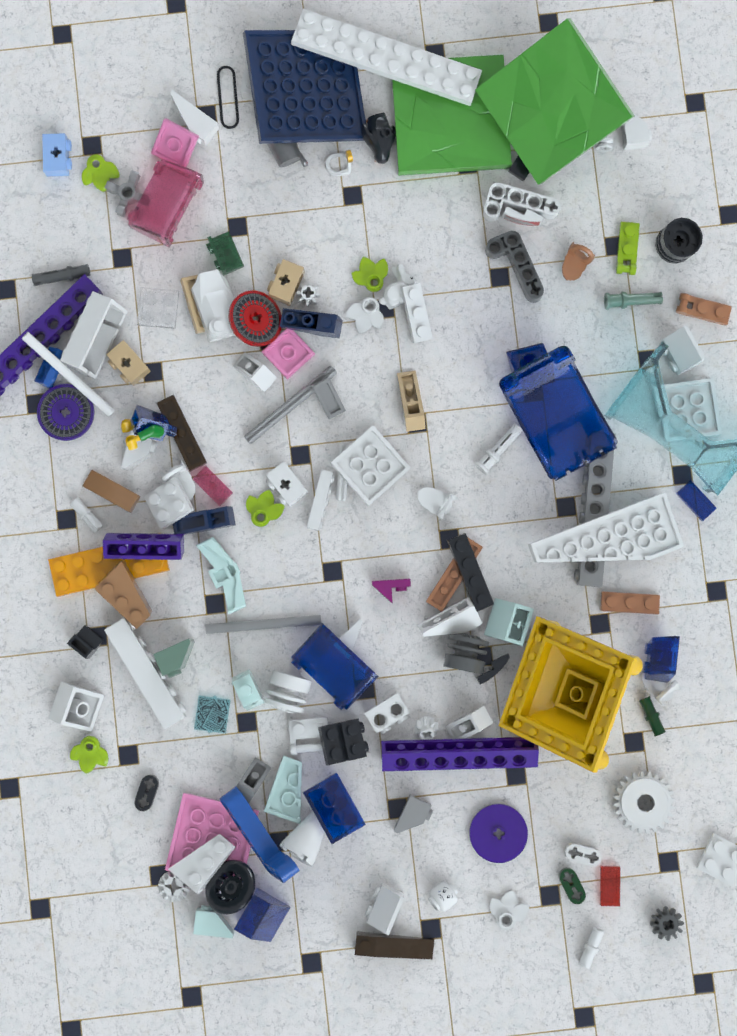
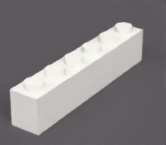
[104,618,187,729]

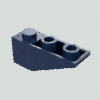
[280,308,343,339]

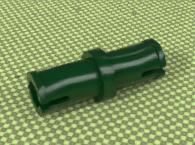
[639,696,666,737]

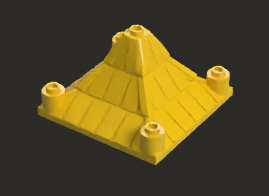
[498,616,643,773]

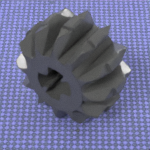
[650,906,684,941]

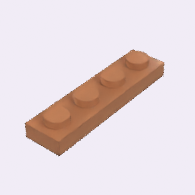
[426,538,483,612]

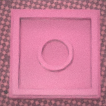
[151,118,199,171]
[261,329,315,380]

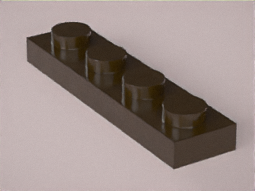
[157,395,207,472]

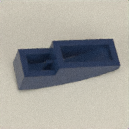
[173,506,236,535]

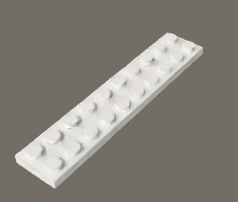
[291,9,482,106]

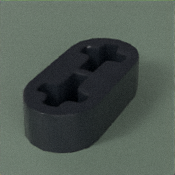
[134,775,159,812]

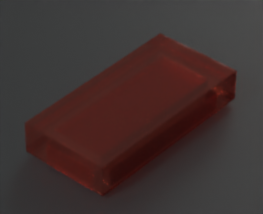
[600,866,620,906]

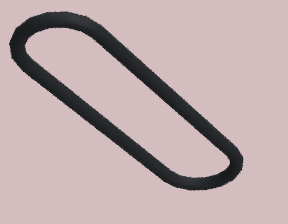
[217,66,239,129]

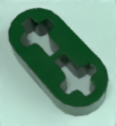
[559,867,586,904]

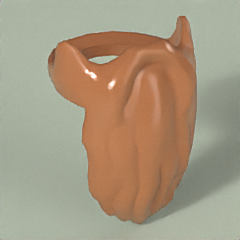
[562,242,595,281]

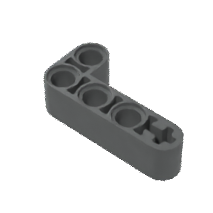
[485,231,544,303]

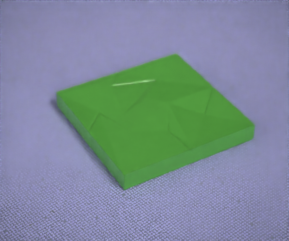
[475,18,635,185]
[392,54,512,176]

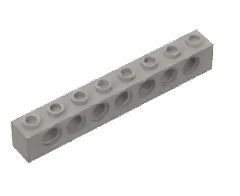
[574,432,616,587]

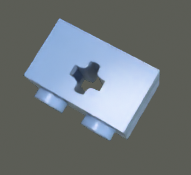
[42,133,72,177]

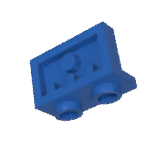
[34,347,63,389]

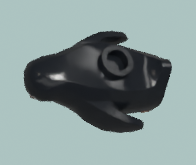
[361,112,396,164]

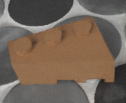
[95,559,152,629]

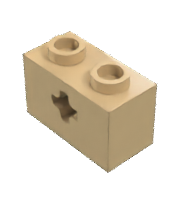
[267,259,305,306]
[106,340,151,386]

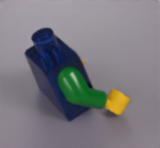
[121,405,177,450]

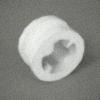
[596,137,613,152]

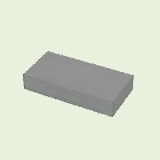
[311,377,346,419]

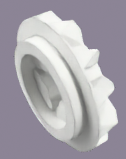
[158,871,190,902]

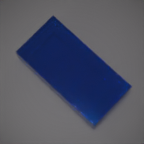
[676,480,717,521]

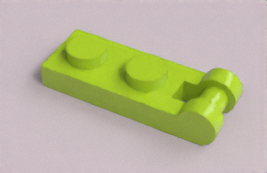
[616,221,640,275]

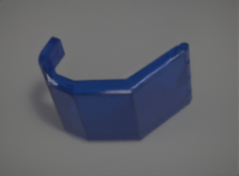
[499,346,618,481]

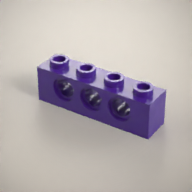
[103,533,184,560]

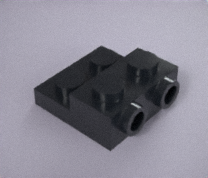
[318,718,369,766]

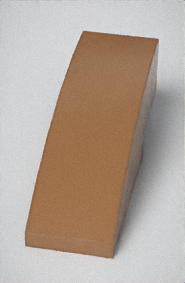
[83,470,141,513]

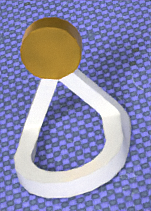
[325,150,353,176]

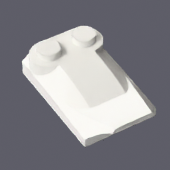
[191,269,236,342]

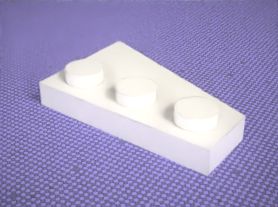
[168,834,235,894]

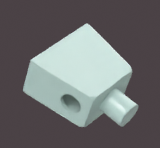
[232,669,264,711]

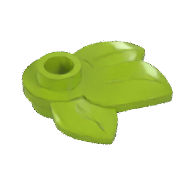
[82,154,120,192]
[351,257,388,292]
[246,490,284,527]
[70,736,109,774]

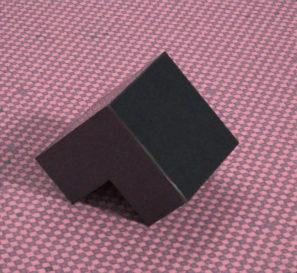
[67,625,105,659]

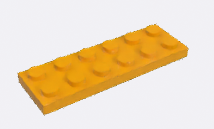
[48,533,170,597]

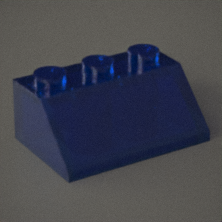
[303,772,366,844]

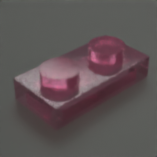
[193,466,233,506]

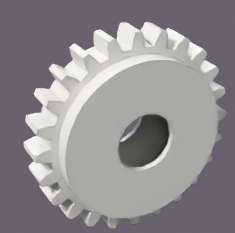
[613,771,676,834]

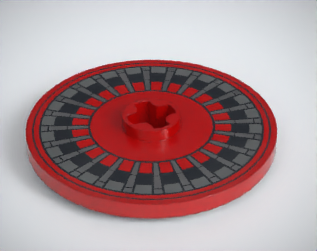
[228,290,282,347]

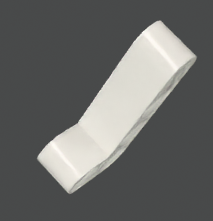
[483,183,561,222]

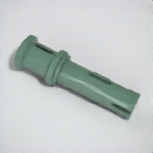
[604,292,663,310]

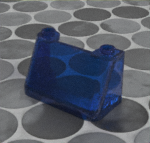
[291,623,379,710]

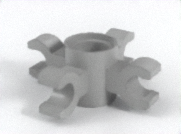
[105,170,151,217]

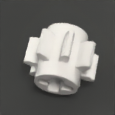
[297,282,320,307]
[414,716,439,740]

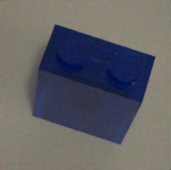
[234,888,291,942]

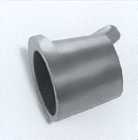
[268,143,308,167]

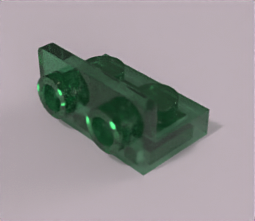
[206,231,244,276]

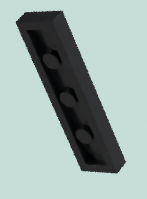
[447,533,494,612]

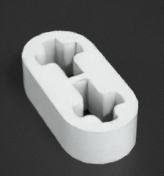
[564,843,602,867]

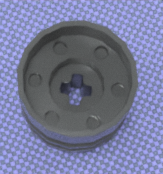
[443,633,489,675]

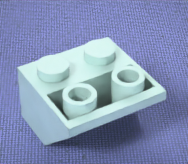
[484,598,534,646]

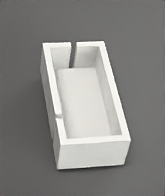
[60,291,128,379]

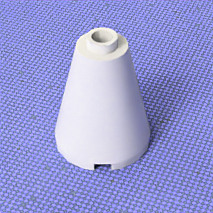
[279,809,329,867]

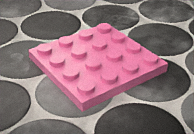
[165,793,259,883]

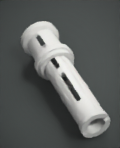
[475,423,523,475]

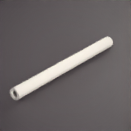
[22,332,114,417]

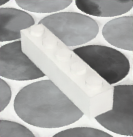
[307,469,335,531]

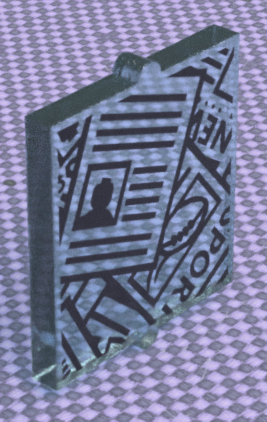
[194,696,231,734]

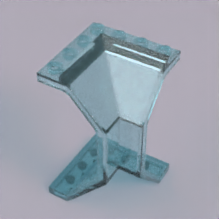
[604,341,737,495]

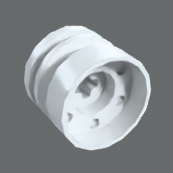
[264,670,312,713]

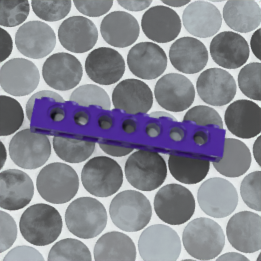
[0,274,103,396]
[381,737,539,772]

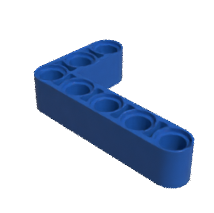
[219,787,300,883]

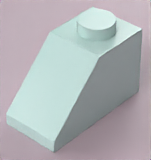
[193,905,234,938]

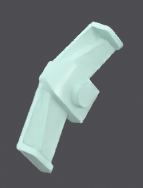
[196,537,246,615]

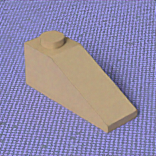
[397,370,425,432]

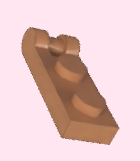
[676,293,732,326]

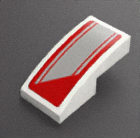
[502,207,544,226]

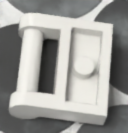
[289,717,328,755]

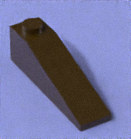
[355,931,434,960]

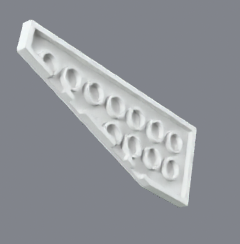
[528,492,684,563]

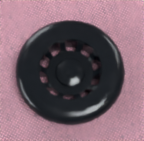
[205,860,255,915]

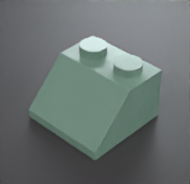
[153,638,195,678]

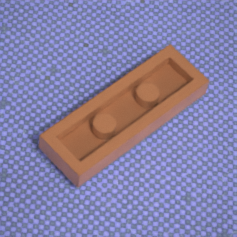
[600,592,660,614]

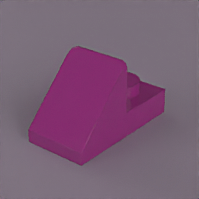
[372,579,411,603]

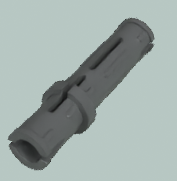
[32,264,91,286]

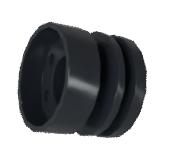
[655,217,703,264]

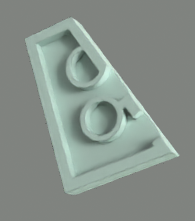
[264,755,302,824]

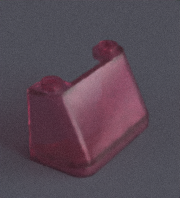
[127,159,204,248]

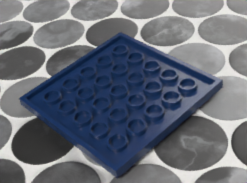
[243,30,367,144]

